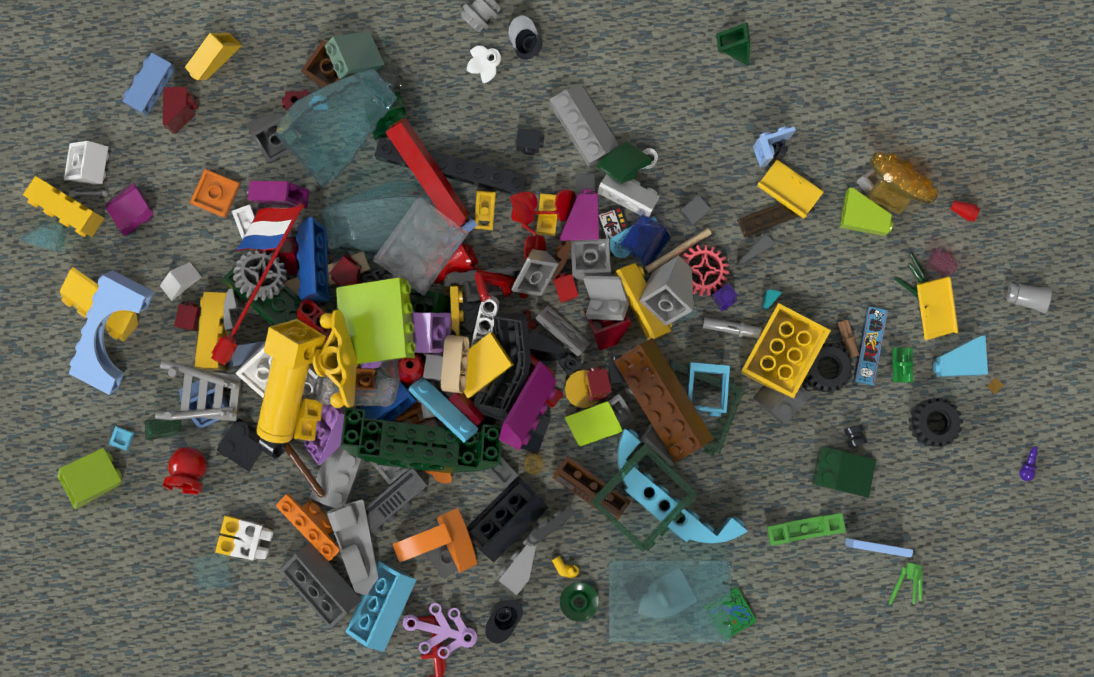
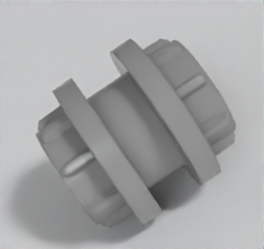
[461,0,501,32]

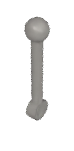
[69,190,109,198]

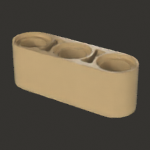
[441,335,469,393]

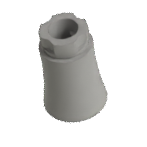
[1006,283,1052,314]

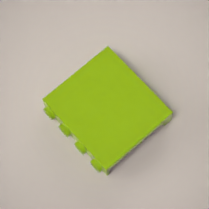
[336,278,416,366]

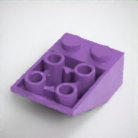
[304,396,352,465]

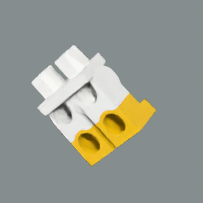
[215,515,274,560]

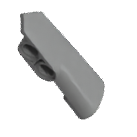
[327,499,378,595]

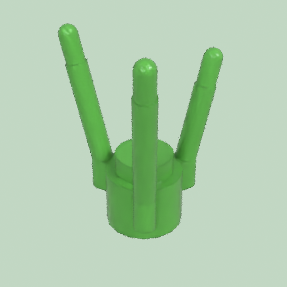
[889,563,923,605]

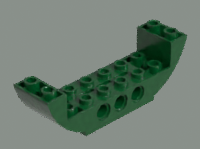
[340,407,502,474]

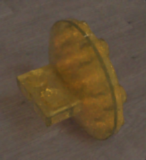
[867,152,939,215]

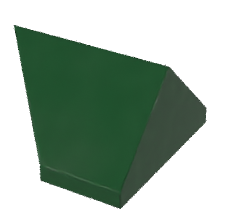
[716,23,750,66]

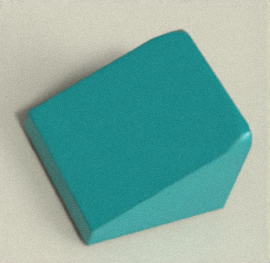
[762,289,782,310]

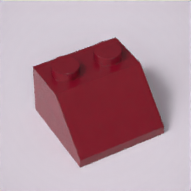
[163,87,199,134]

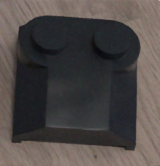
[217,418,262,472]

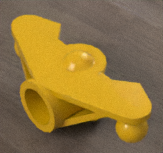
[312,309,358,408]

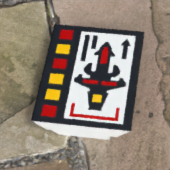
[598,206,629,245]

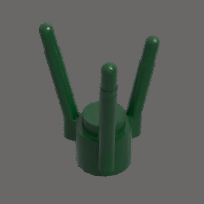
[894,252,929,297]

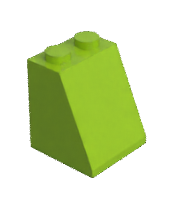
[57,448,123,510]

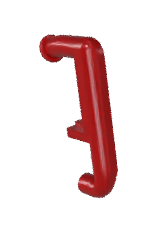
[475,270,528,302]
[407,615,446,677]

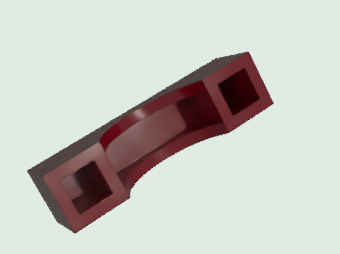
[329,254,362,286]
[584,366,612,402]

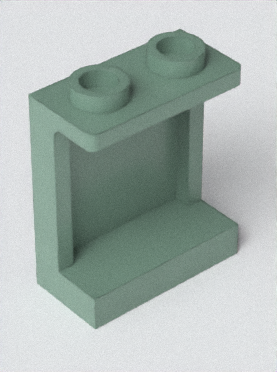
[325,31,385,79]

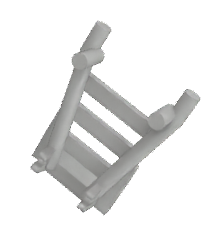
[155,361,243,421]

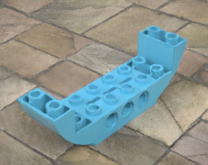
[617,429,747,543]

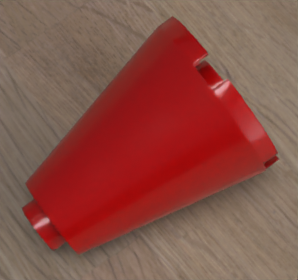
[425,237,481,284]
[392,352,426,386]

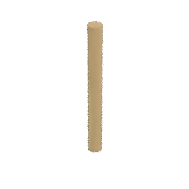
[644,228,712,274]

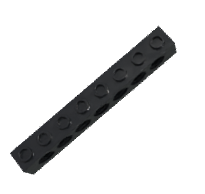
[374,137,527,195]

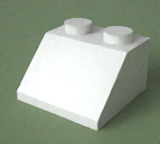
[64,141,109,185]

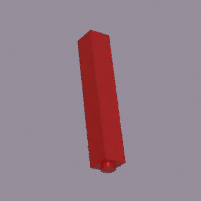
[385,117,469,228]

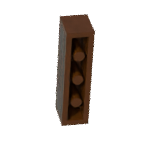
[552,456,631,523]

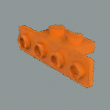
[276,493,340,561]

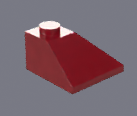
[584,311,631,351]

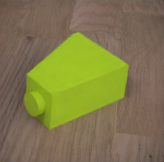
[840,188,893,236]

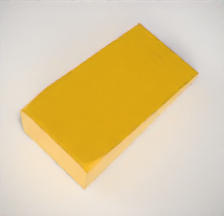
[474,190,496,230]

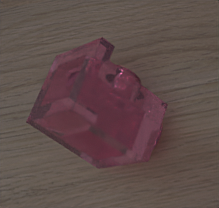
[925,247,958,277]

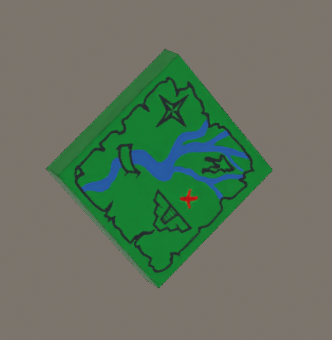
[703,587,757,641]

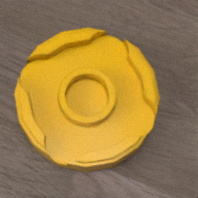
[565,370,599,408]

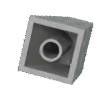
[639,255,694,326]

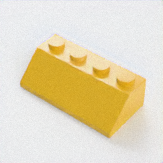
[614,263,672,340]
[60,267,139,342]

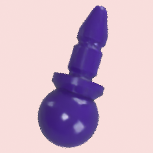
[1019,446,1038,481]

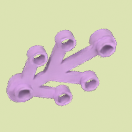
[402,602,477,659]

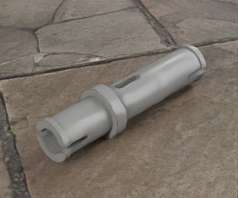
[702,317,762,339]

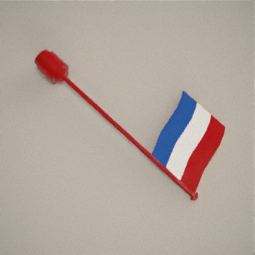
[211,203,305,365]

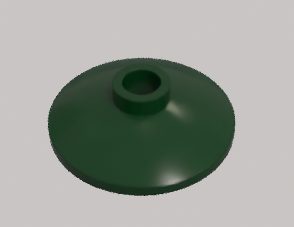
[560,582,599,622]

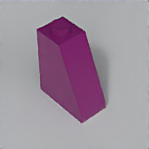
[247,181,310,209]
[560,188,599,241]

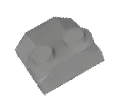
[571,238,611,280]

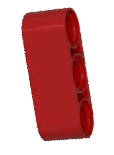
[297,300,332,345]

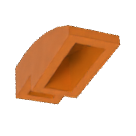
[437,508,477,573]
[393,523,454,562]

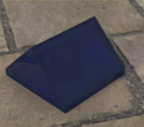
[620,214,671,266]

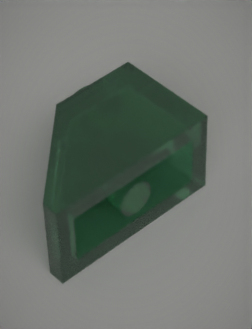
[145,413,182,440]

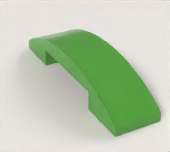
[767,513,846,546]

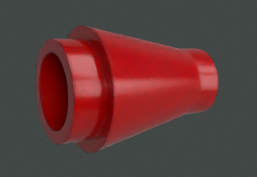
[950,200,981,222]

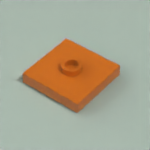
[190,169,241,219]

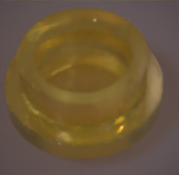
[524,455,543,474]

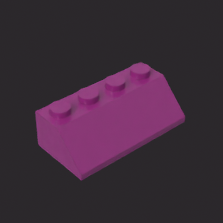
[499,361,557,451]

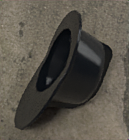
[508,16,543,60]
[485,600,523,644]

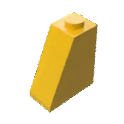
[185,33,242,80]

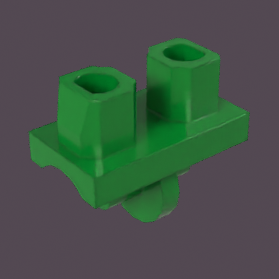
[892,348,914,383]

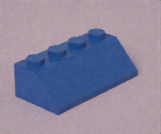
[296,217,330,304]

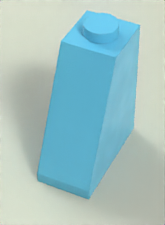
[933,336,988,377]

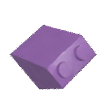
[411,312,451,353]

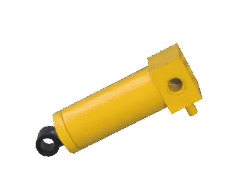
[256,319,326,459]

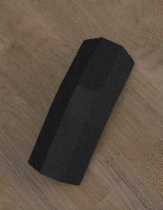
[478,313,531,418]

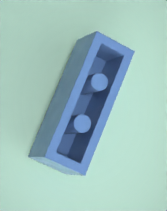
[123,53,176,116]

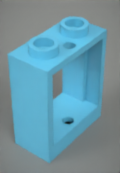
[687,362,730,417]

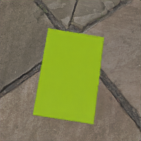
[564,401,623,447]

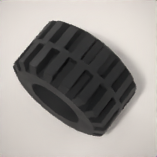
[804,343,854,392]
[908,398,963,447]

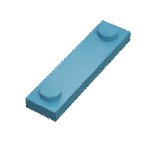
[409,377,479,442]

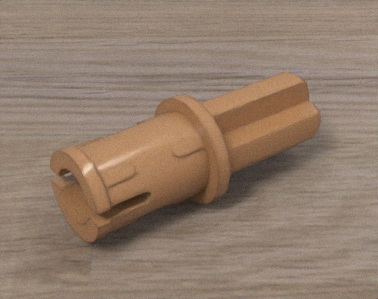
[838,320,860,358]

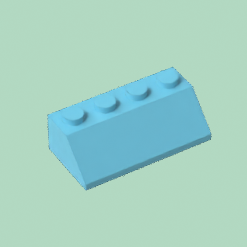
[346,561,417,652]

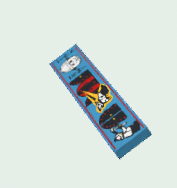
[854,307,888,386]

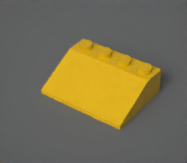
[741,303,831,399]

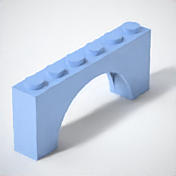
[69,270,154,395]

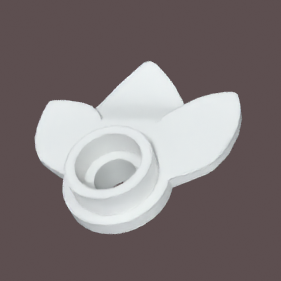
[467,46,501,83]

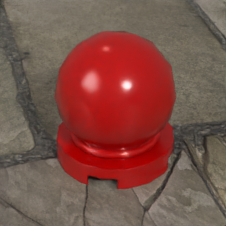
[163,447,207,495]

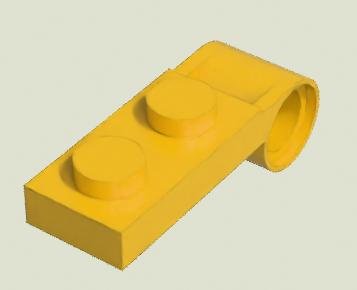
[450,286,464,336]

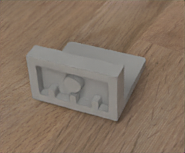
[583,276,629,320]

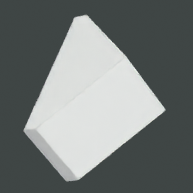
[160,262,202,301]

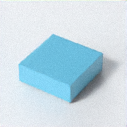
[109,426,135,451]

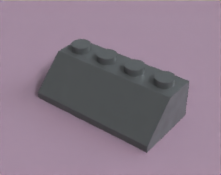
[280,543,362,629]

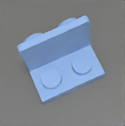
[753,126,796,168]

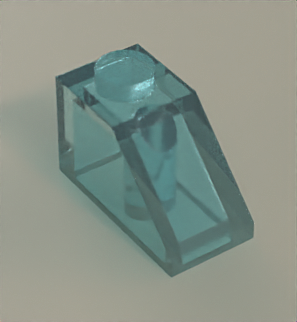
[19,223,68,253]

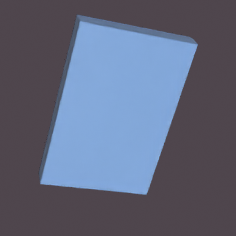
[845,538,913,557]

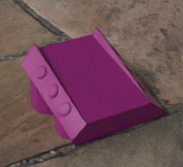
[105,183,153,236]

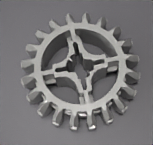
[233,250,287,301]

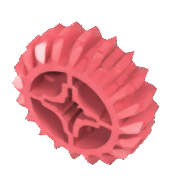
[683,245,729,296]

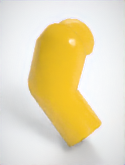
[552,556,579,578]

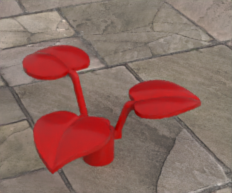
[510,189,576,261]

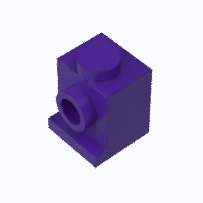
[711,283,738,312]

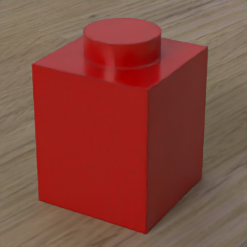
[553,273,578,303]

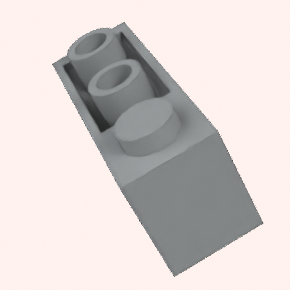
[498,539,536,595]

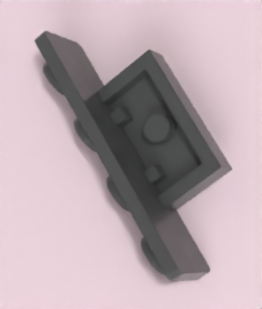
[444,266,521,302]

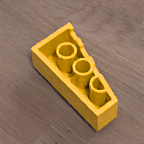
[23,176,105,237]
[194,292,229,371]

